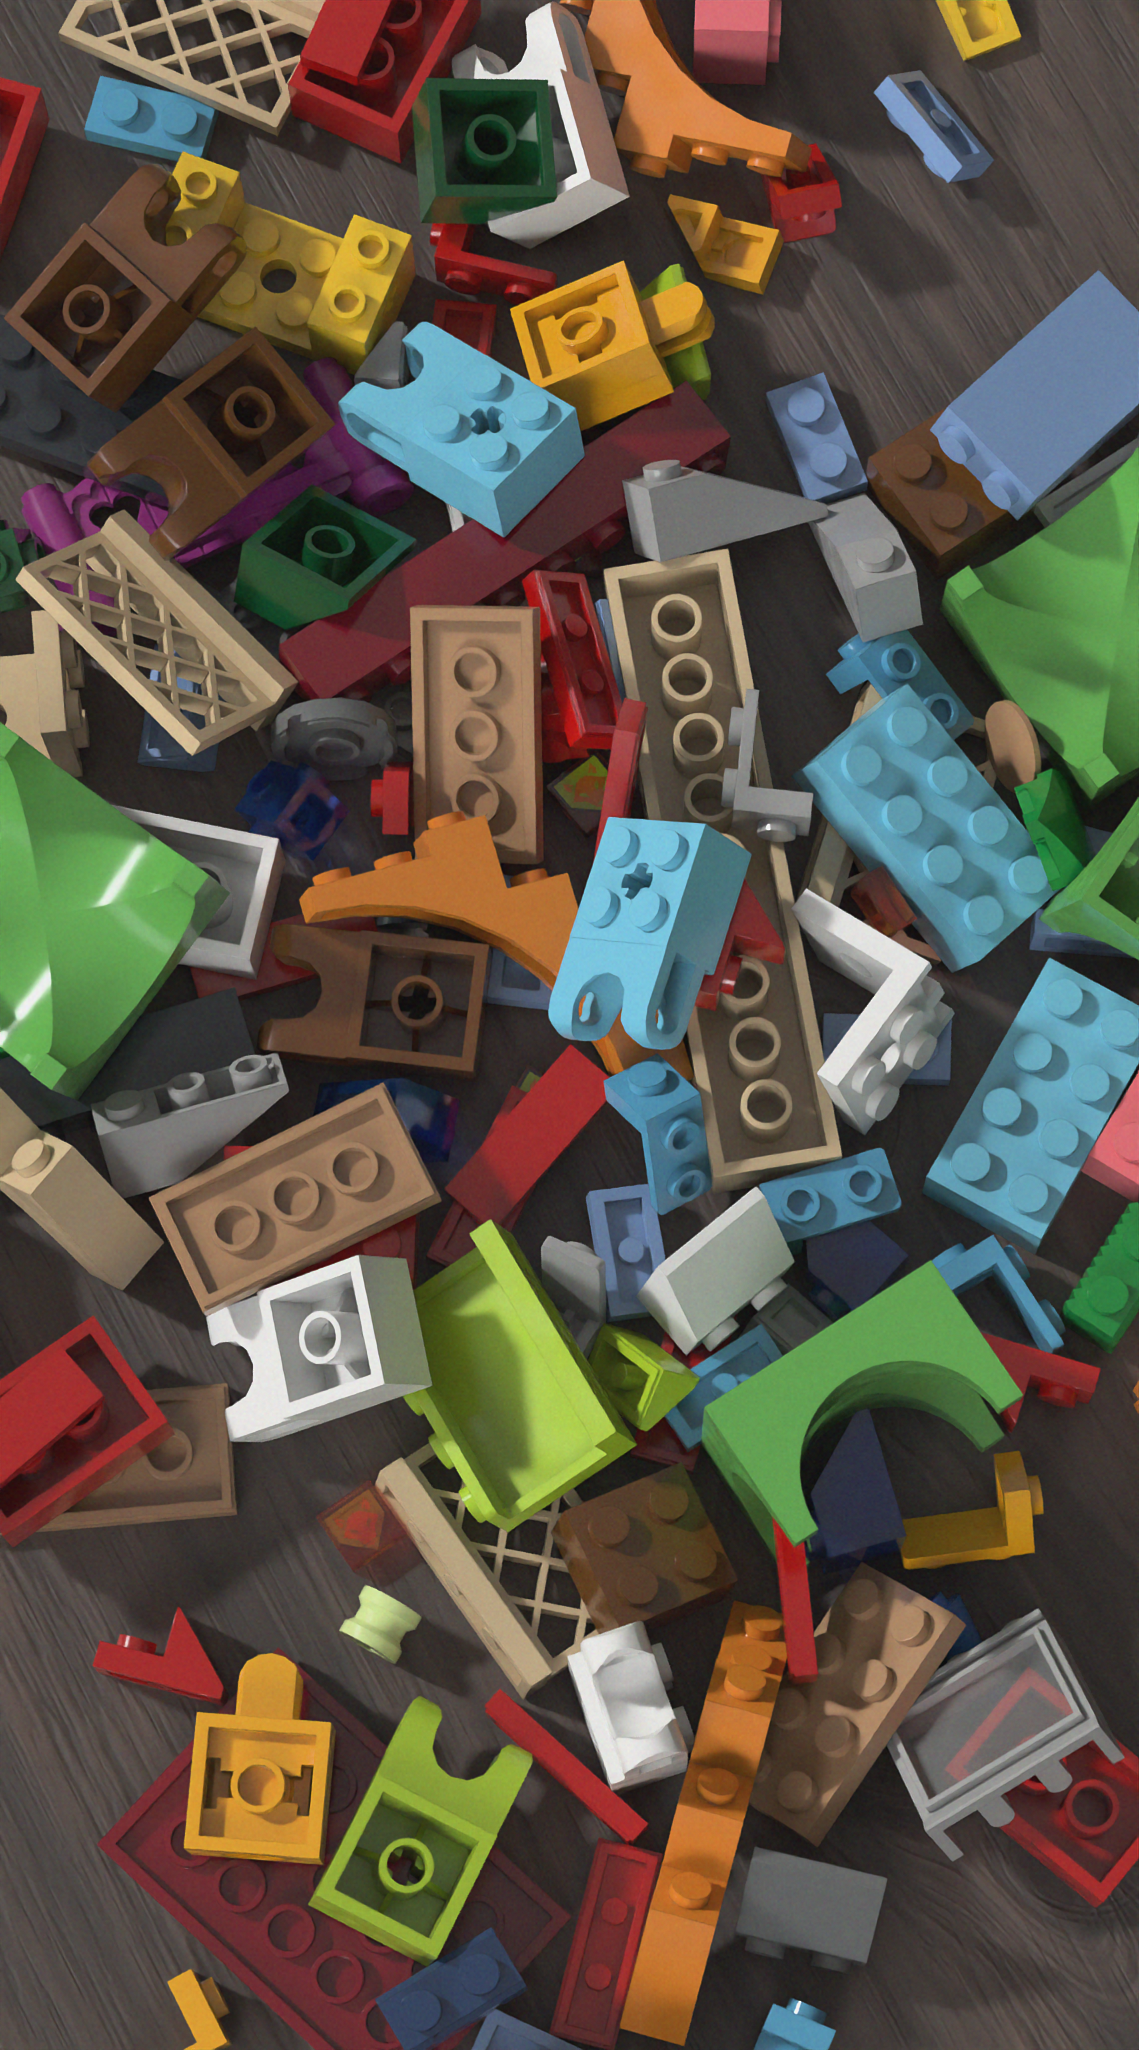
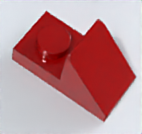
[760,143,842,243]
[694,878,785,1011]
[981,1332,1101,1433]
[92,1607,229,1706]

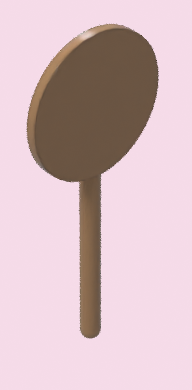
[984,700,1064,897]

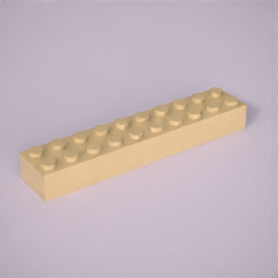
[604,549,842,1194]

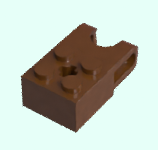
[4,164,247,413]
[87,326,336,561]
[256,924,492,1082]

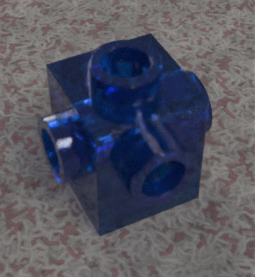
[234,760,350,861]

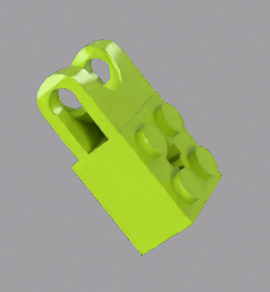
[308,1696,533,1967]

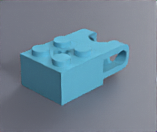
[338,322,585,538]
[548,817,752,1050]

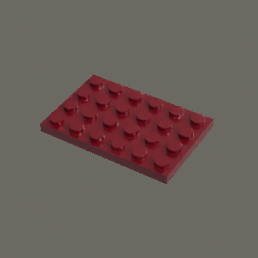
[97,1647,572,2050]

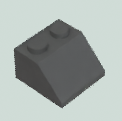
[734,1847,887,1975]

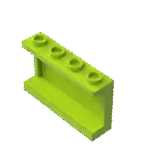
[403,1219,637,1532]

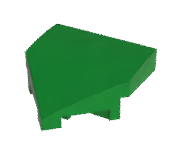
[1014,768,1096,891]

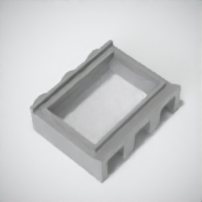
[886,1608,1125,1861]

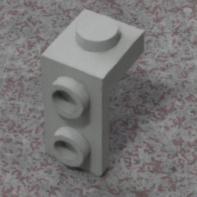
[721,689,813,842]
[541,1236,606,1359]

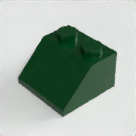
[412,78,557,224]
[233,484,416,629]

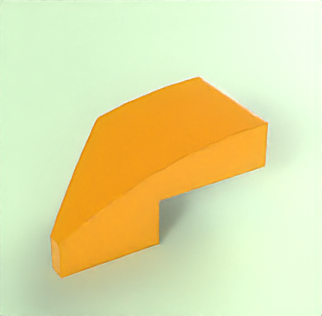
[667,194,784,295]

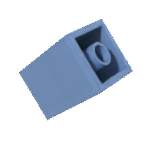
[930,270,1139,521]

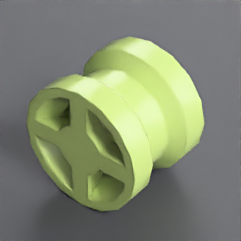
[339,1585,422,1664]

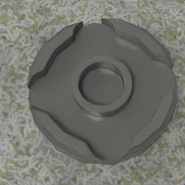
[271,698,398,781]

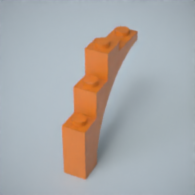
[559,0,812,178]
[299,811,694,1081]
[619,1600,787,2046]

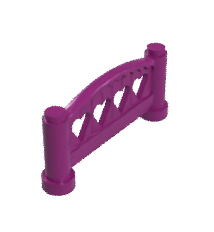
[21,357,414,645]

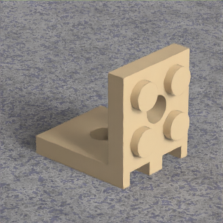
[0,610,90,777]

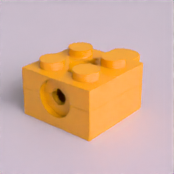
[510,260,715,431]
[184,1653,336,1865]

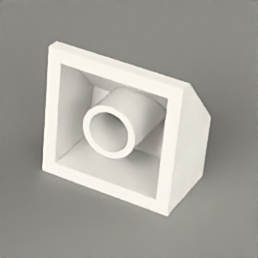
[636,1187,795,1356]

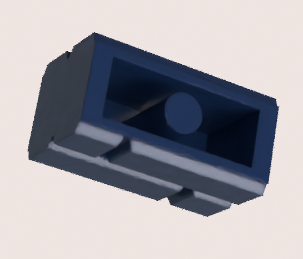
[375,1927,528,2050]

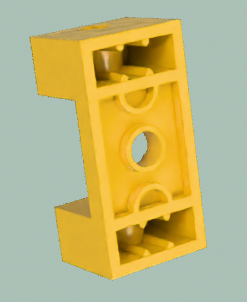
[166,151,416,375]

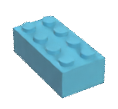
[792,684,1060,973]
[922,958,1139,1255]

